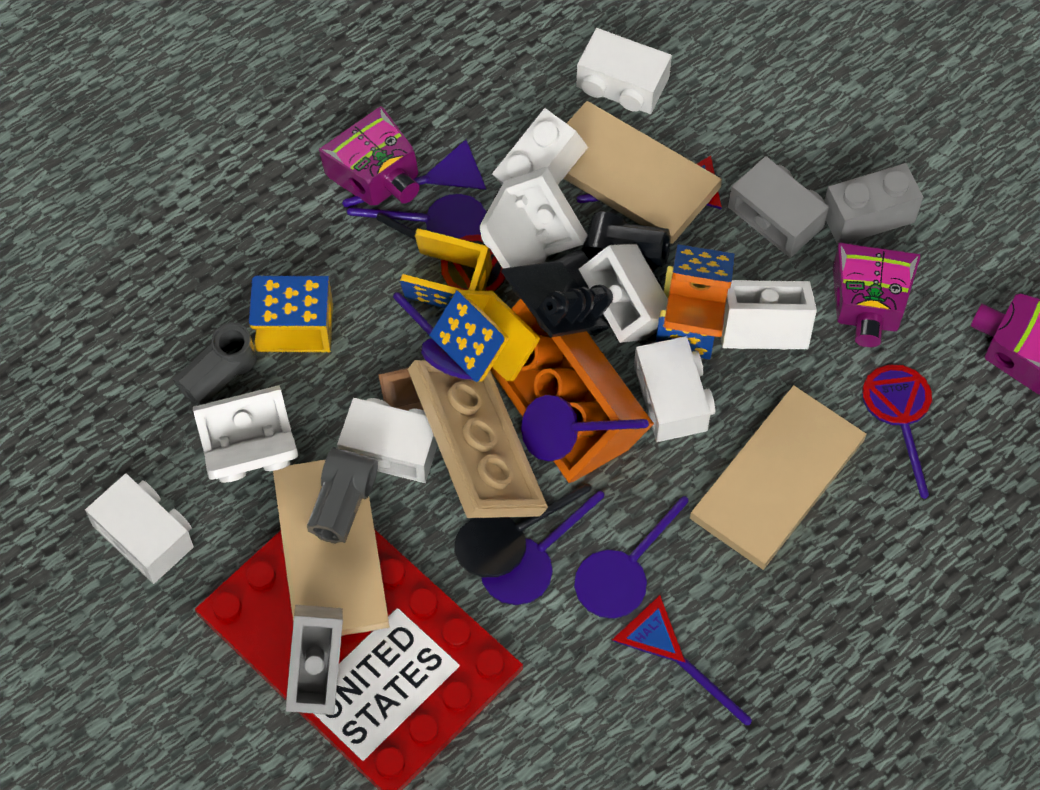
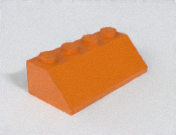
[490,299,654,483]

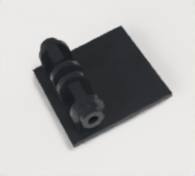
[501,261,613,338]

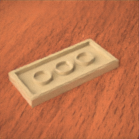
[563,101,722,244]
[408,360,548,518]
[690,385,866,570]
[273,454,390,636]

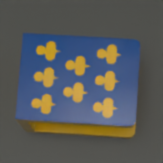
[400,228,492,308]
[249,276,333,352]
[429,290,540,382]

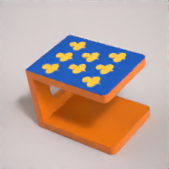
[664,244,735,337]

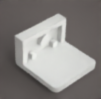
[480,167,588,269]
[193,385,298,483]

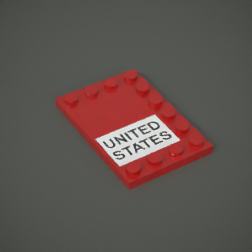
[195,529,523,790]

